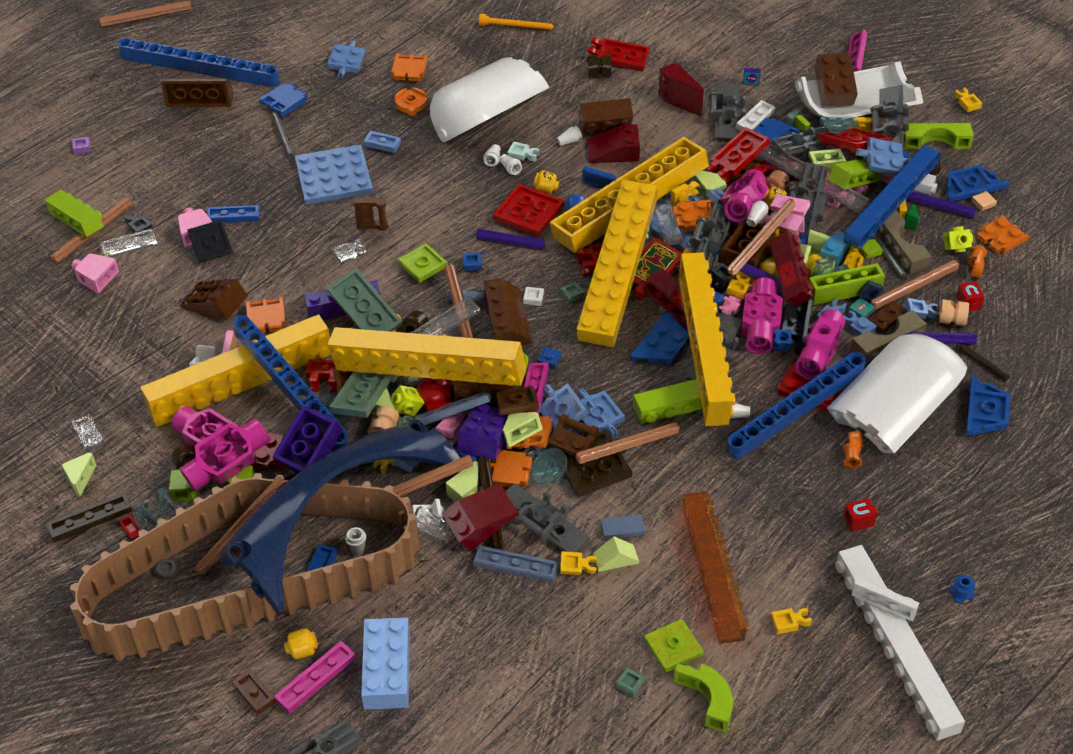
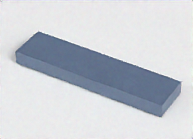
[415,390,491,425]
[473,545,559,583]

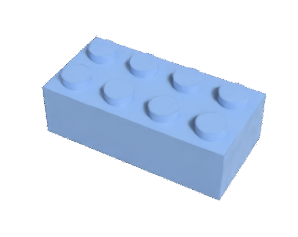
[361,618,410,710]

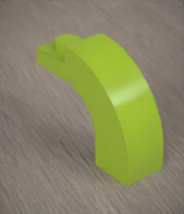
[674,664,733,733]

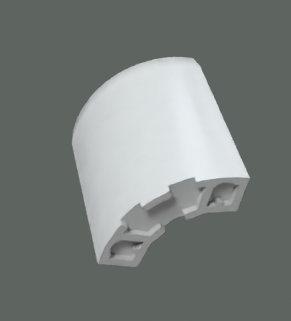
[430,57,549,142]
[794,61,923,120]
[827,334,967,453]

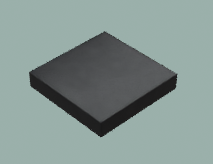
[187,219,233,264]

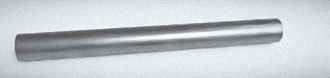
[272,113,294,158]
[871,232,907,279]

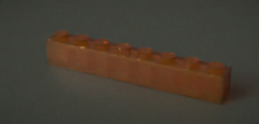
[682,491,749,644]

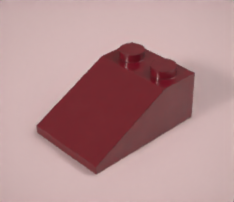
[658,62,704,116]
[587,124,640,163]
[442,483,519,551]

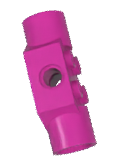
[720,169,768,222]
[741,277,783,354]
[795,309,845,380]
[172,406,239,449]
[179,418,271,492]

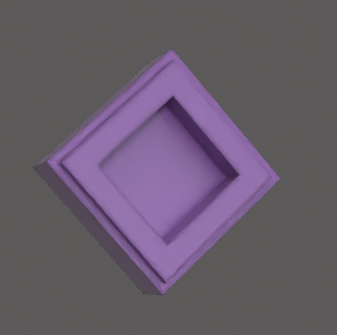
[72,137,91,154]

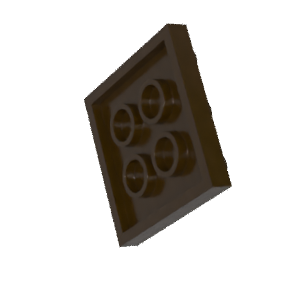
[552,430,633,497]

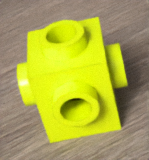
[943,226,973,253]
[390,385,424,416]

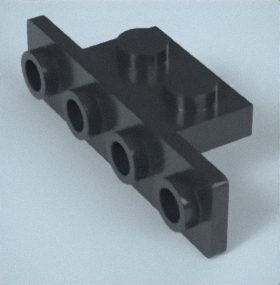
[780,292,814,355]

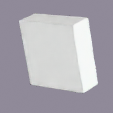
[523,287,544,306]

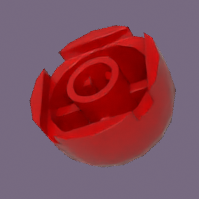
[416,378,454,410]

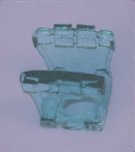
[135,488,182,530]

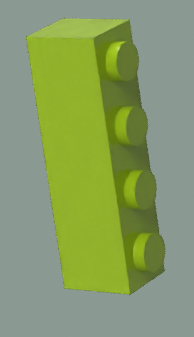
[828,158,883,189]
[44,189,104,237]
[809,263,885,305]
[633,379,702,424]

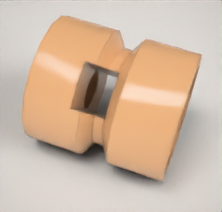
[938,299,969,326]
[367,406,400,435]

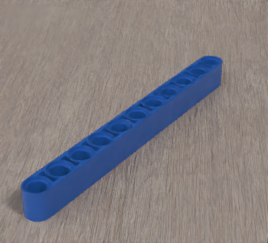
[118,38,280,87]

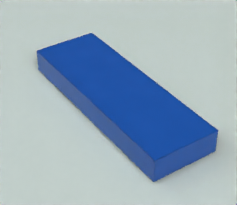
[207,205,260,223]

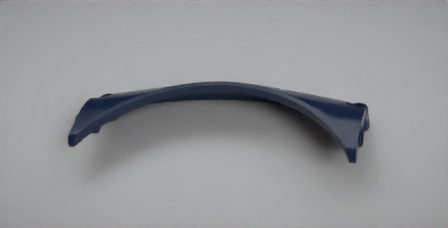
[219,420,461,615]

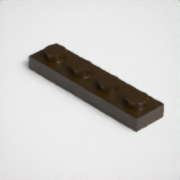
[46,492,133,542]

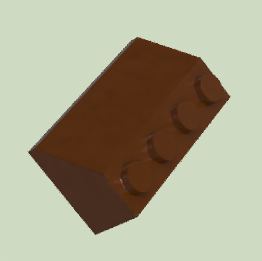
[161,79,234,107]
[484,278,532,345]

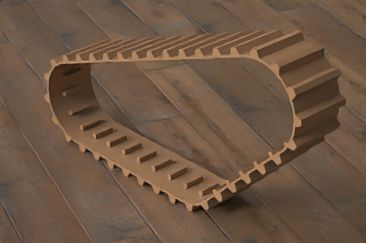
[70,473,420,661]

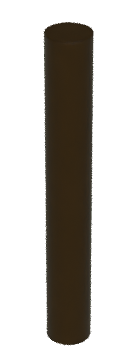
[960,344,1010,381]

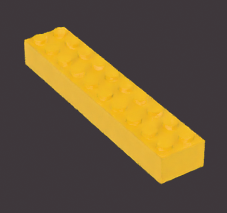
[550,137,709,253]
[577,179,658,348]
[678,252,735,426]
[141,314,331,427]
[327,327,527,386]

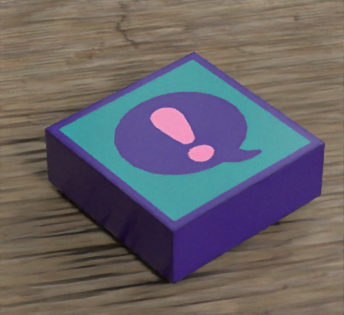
[743,68,761,85]

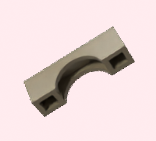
[876,211,932,275]
[850,310,927,365]

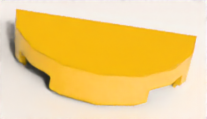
[840,246,864,271]

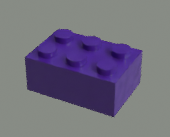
[457,404,509,460]
[272,405,343,473]

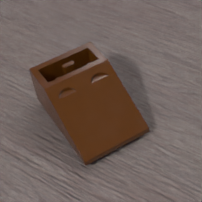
[180,279,248,320]

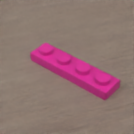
[848,29,867,72]
[521,363,549,414]
[274,641,356,714]

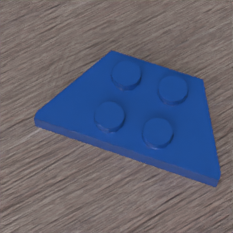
[947,165,1009,202]
[630,311,690,364]
[966,375,1010,436]

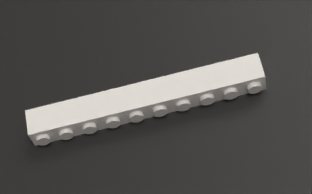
[835,545,965,741]

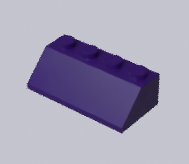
[303,280,381,320]

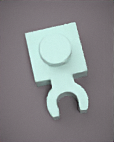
[508,142,539,161]

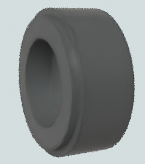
[155,559,178,580]

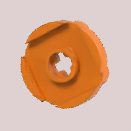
[395,88,428,116]

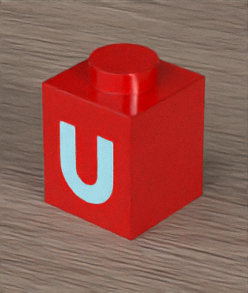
[956,281,985,312]
[843,498,878,532]

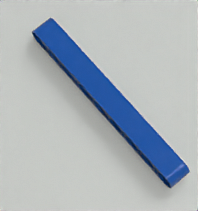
[844,145,941,248]
[234,315,348,451]
[727,352,865,459]

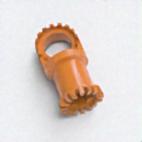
[967,245,987,279]
[843,430,863,469]

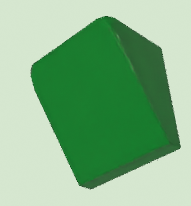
[904,204,919,231]

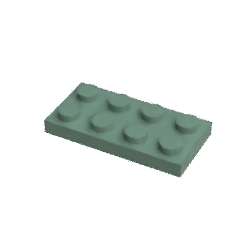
[327,268,402,332]
[330,372,394,418]

